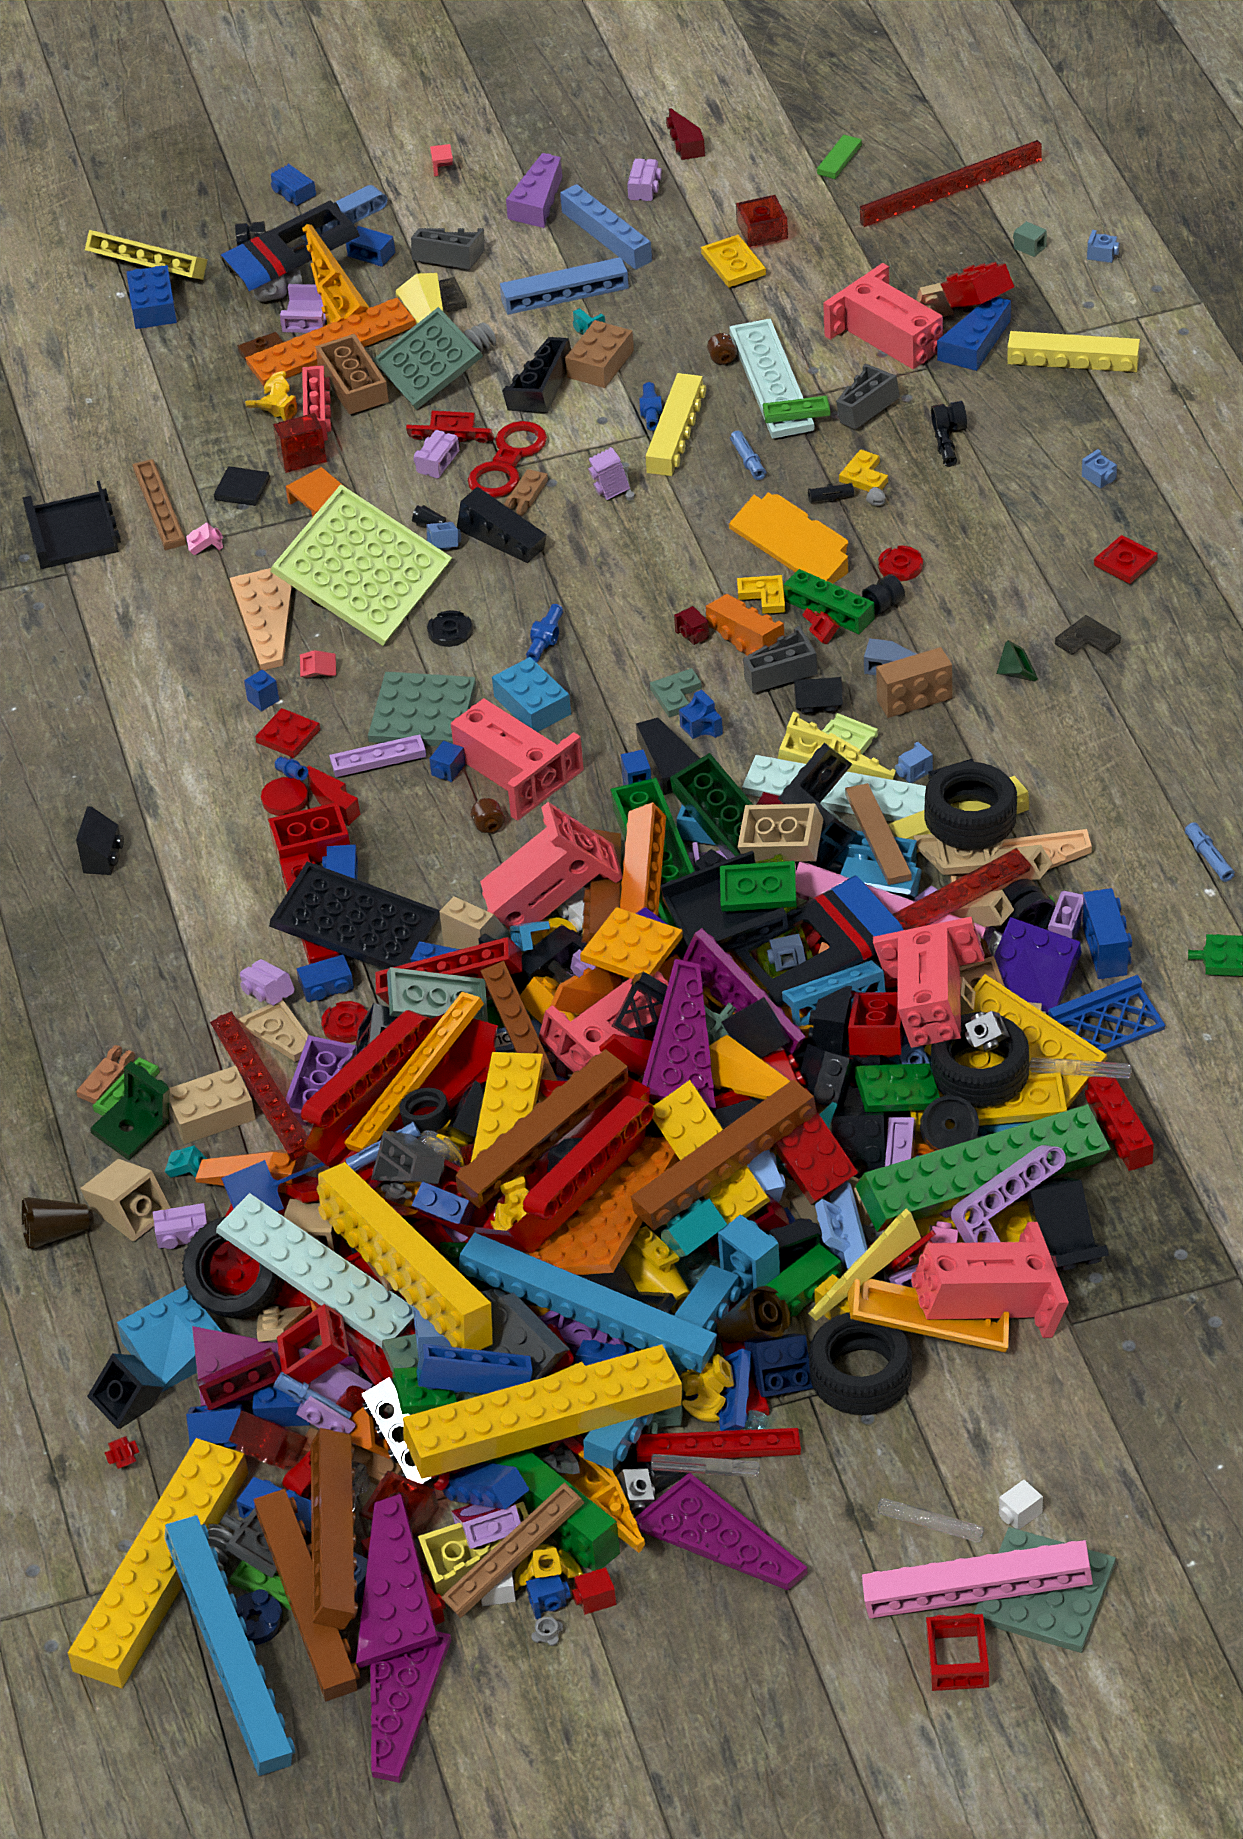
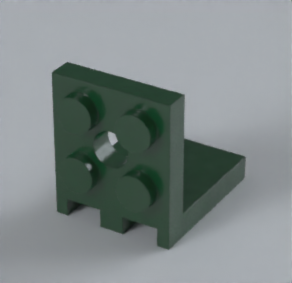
[90,1061,170,1161]

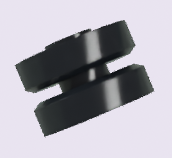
[1001,878,1056,929]
[919,1095,979,1151]

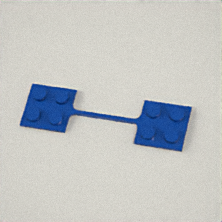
[221,1123,354,1212]

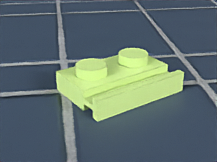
[822,713,878,754]

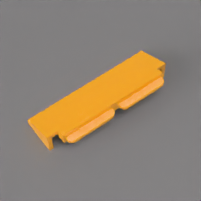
[729,492,848,584]
[847,1279,1009,1352]

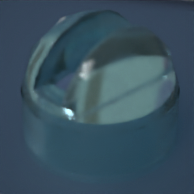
[746,1410,769,1430]

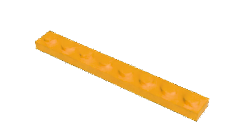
[344,992,484,1152]

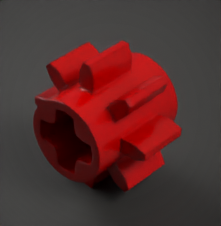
[104,1436,140,1469]

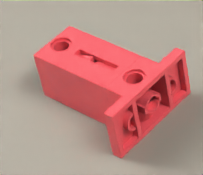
[823,263,943,370]
[451,698,584,821]
[480,802,623,930]
[873,916,984,1048]
[538,971,669,1095]
[911,1222,1069,1338]

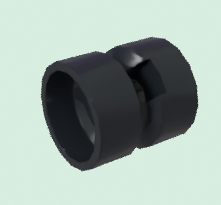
[235,221,266,246]
[931,401,967,432]
[862,574,905,615]

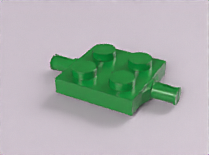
[1188,934,1243,976]

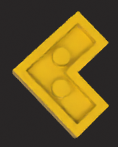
[839,449,888,492]
[737,575,785,614]

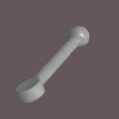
[623,466,634,501]

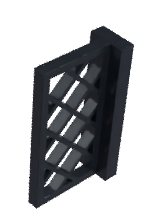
[612,971,668,1040]

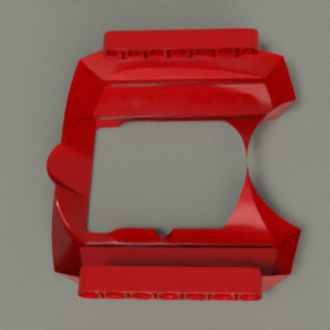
[301,1010,654,1253]

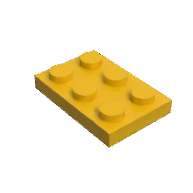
[701,235,766,288]

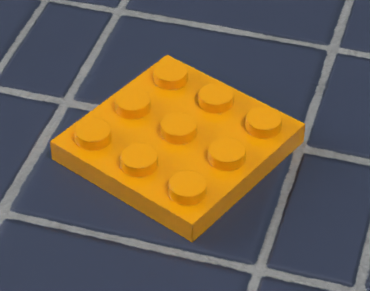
[580,907,683,979]

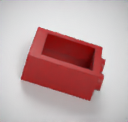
[277,1304,349,1384]
[926,1613,989,1691]

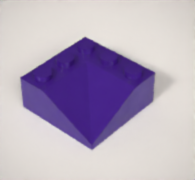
[994,917,1082,1015]

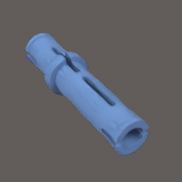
[730,430,766,480]
[1184,822,1235,882]
[345,1122,421,1172]
[273,1372,352,1419]

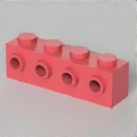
[302,366,331,442]

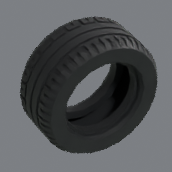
[924,762,1017,850]
[931,1012,1029,1108]
[182,1217,285,1318]
[809,1312,912,1415]

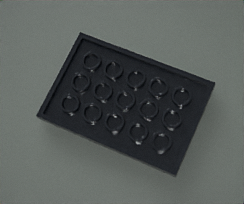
[269,861,440,969]

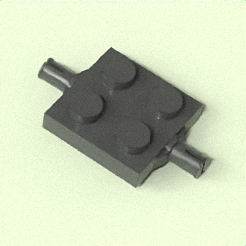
[221,1508,277,1578]

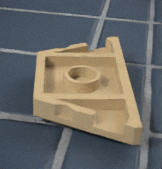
[913,834,1005,875]

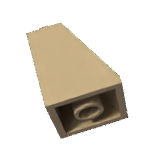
[439,896,511,949]
[80,1159,171,1241]
[283,1199,341,1254]

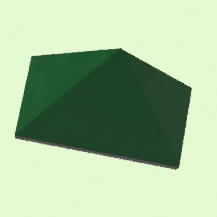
[996,640,1038,682]

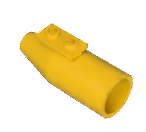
[620,1226,690,1313]

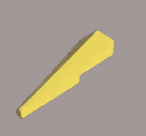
[396,273,443,324]
[778,712,896,780]
[808,1209,921,1321]

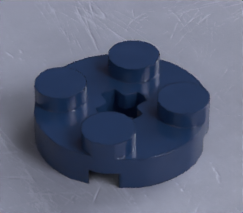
[235,1589,283,1645]

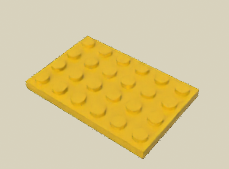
[924,974,1108,1123]

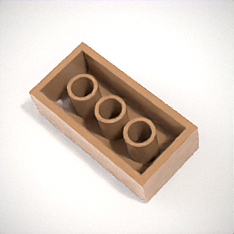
[315,334,389,415]

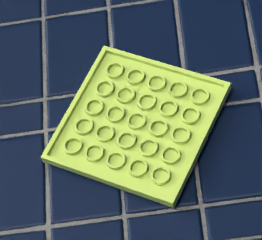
[270,485,452,646]

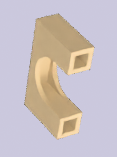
[948,845,1053,927]

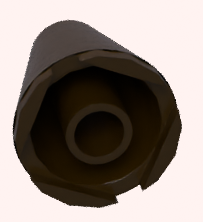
[21,1197,94,1249]
[717,1286,790,1343]

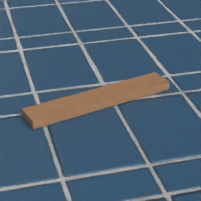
[132,459,186,550]
[845,783,912,885]
[441,1482,584,1618]

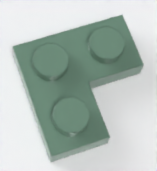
[650,668,702,718]

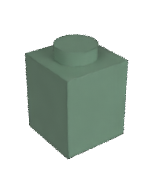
[1013,221,1047,257]

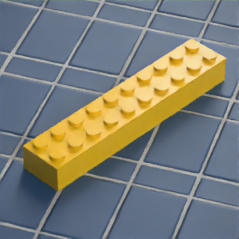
[317,1162,493,1350]
[403,1344,682,1479]
[68,1438,248,1689]

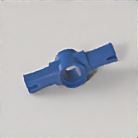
[639,382,662,431]
[526,604,563,662]

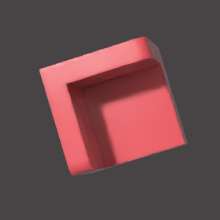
[430,144,453,177]
[300,650,336,678]

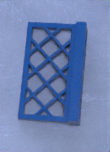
[1048,974,1166,1053]

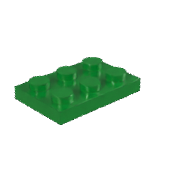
[720,861,797,912]
[854,1063,940,1112]

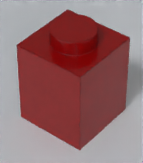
[571,1567,616,1615]

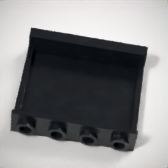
[22,481,121,569]
[660,850,789,953]

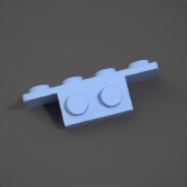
[815,1181,867,1269]

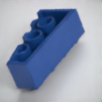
[937,297,1011,371]

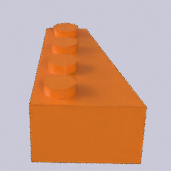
[705,594,785,656]

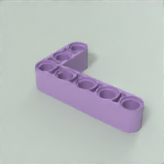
[951,1145,1066,1243]

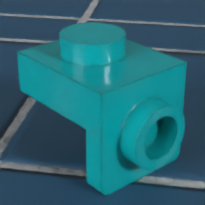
[573,308,605,335]
[164,1145,207,1178]

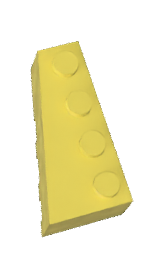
[418,1502,529,1596]

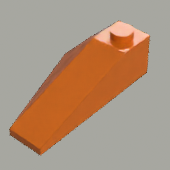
[549,966,622,1014]
[195,1149,308,1193]

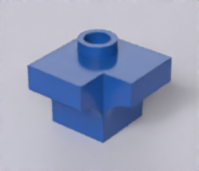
[679,689,723,739]

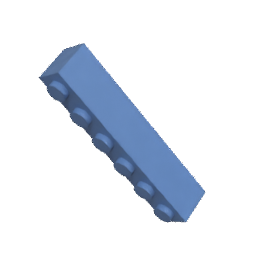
[560,184,652,270]
[500,257,629,315]

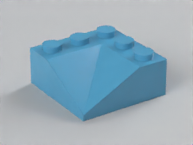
[117,1285,222,1392]

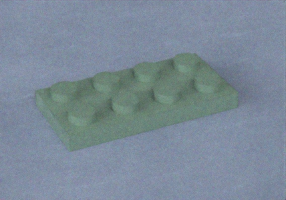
[387,967,488,1022]

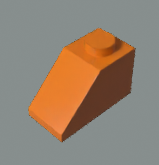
[349,1407,391,1459]

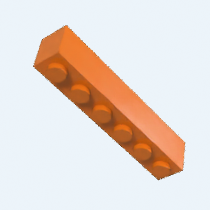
[620,802,666,916]

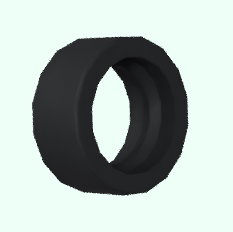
[399,1088,451,1134]

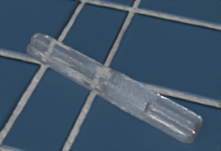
[1029,1057,1132,1079]
[651,1454,760,1477]
[877,1498,984,1542]

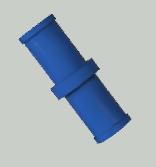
[275,757,308,780]

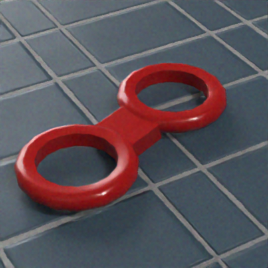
[468,421,547,498]

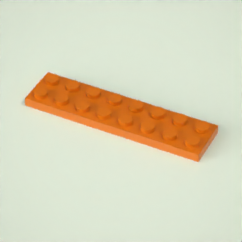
[246,297,416,386]

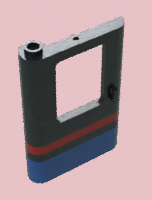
[220,200,360,291]
[731,875,904,1009]

